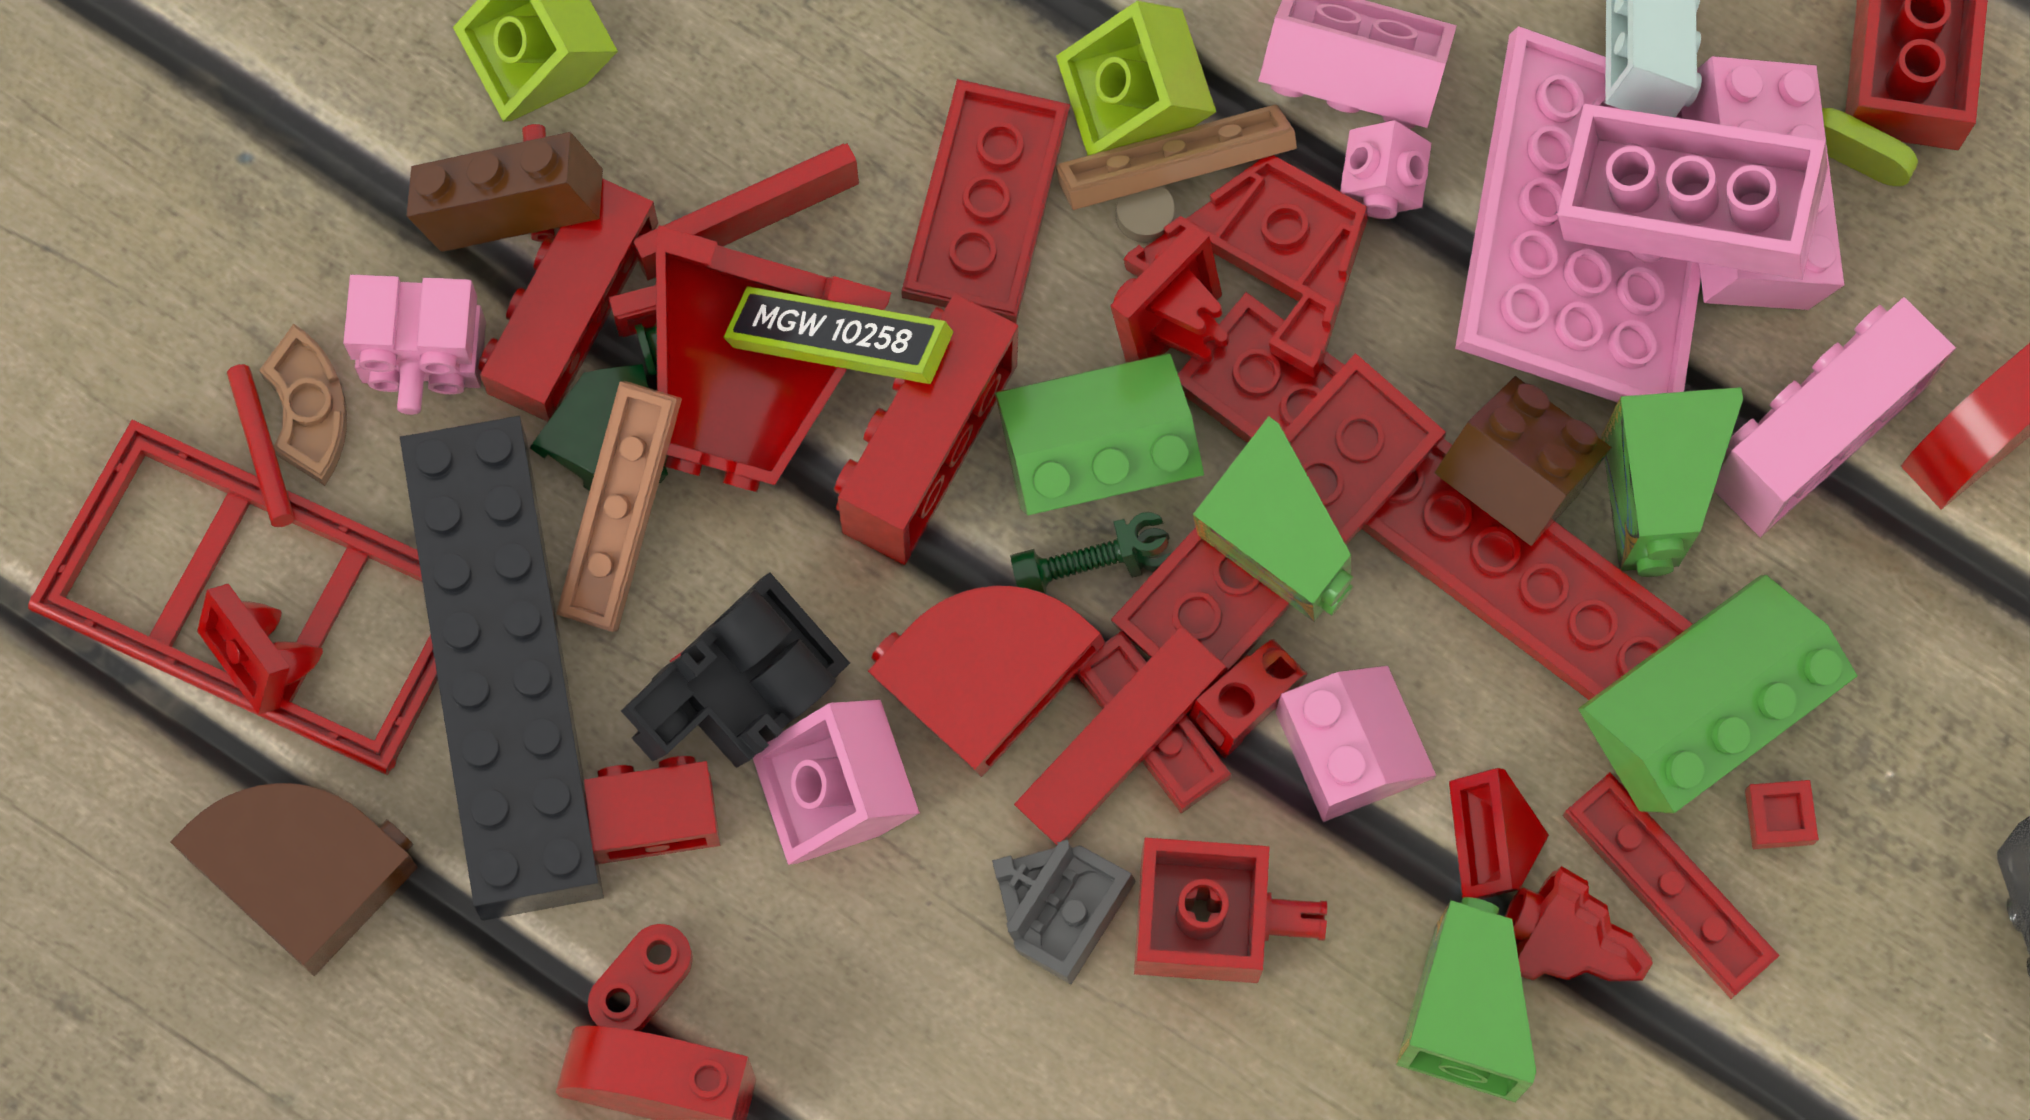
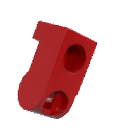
[1188,639,1308,758]

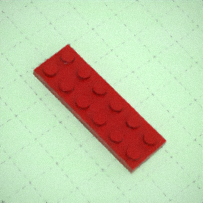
[1111,353,1446,679]

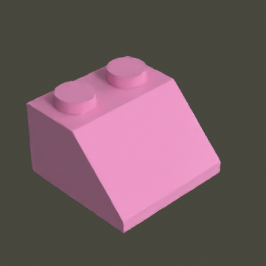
[1276,666,1436,822]
[753,700,919,865]

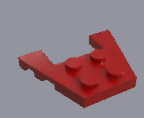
[1123,155,1368,378]

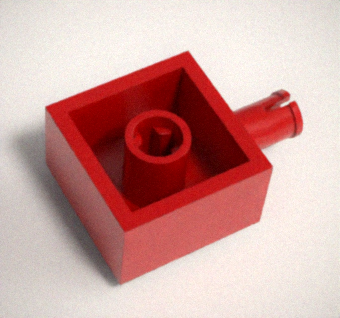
[1134,837,1327,983]

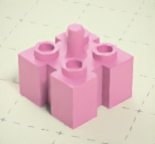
[343,275,486,415]

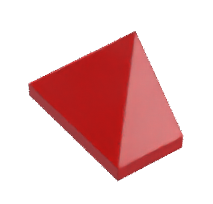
[1449,768,1549,899]

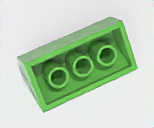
[1578,575,1858,813]

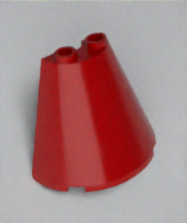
[656,225,891,492]

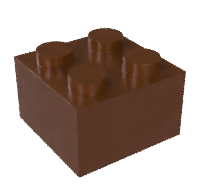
[1434,376,1612,546]

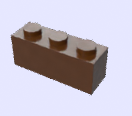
[407,132,603,252]

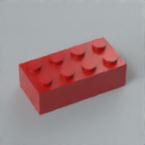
[1845,0,1988,151]
[834,293,1019,565]

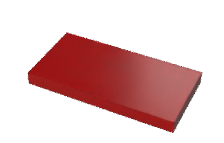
[902,79,1070,323]

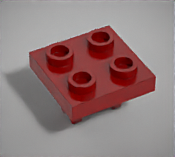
[1110,223,1229,363]

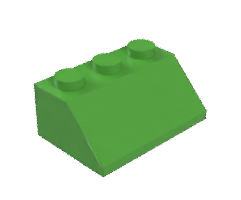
[995,353,1204,515]

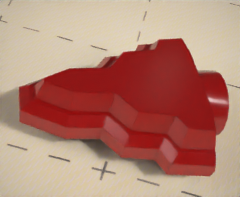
[1505,866,1653,981]

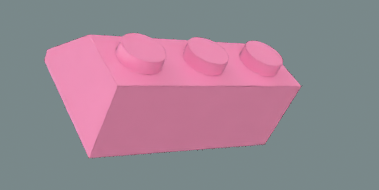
[1258,0,1457,128]

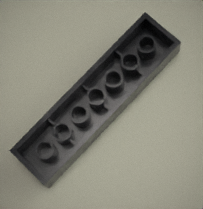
[400,416,604,921]

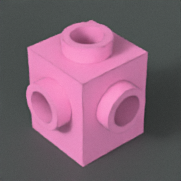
[1340,120,1432,219]

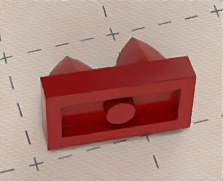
[197,584,323,715]

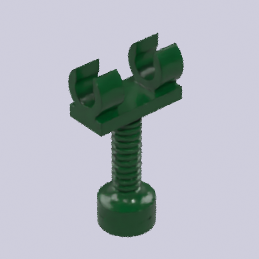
[1010,512,1171,594]

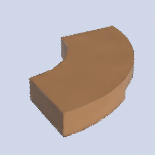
[259,324,347,486]

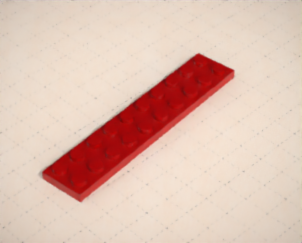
[1178,292,1693,700]

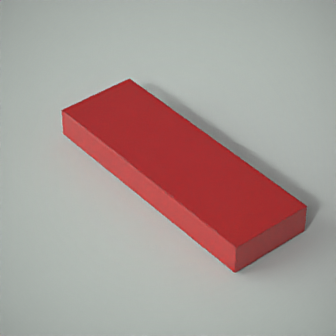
[1076,631,1231,814]

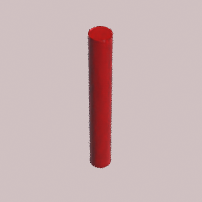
[227,364,295,527]

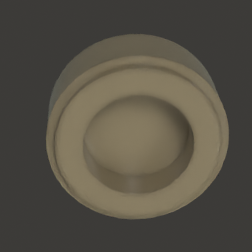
[1116,186,1175,243]

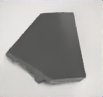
[992,840,1136,984]

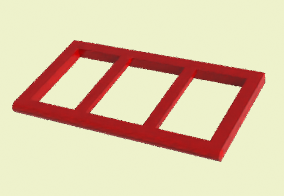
[28,420,438,775]

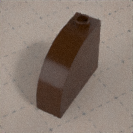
[170,783,418,976]

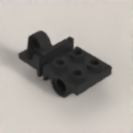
[621,572,850,768]

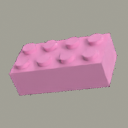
[1681,56,1844,310]
[1557,103,1828,280]
[1714,297,1956,538]

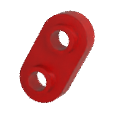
[588,924,693,1031]

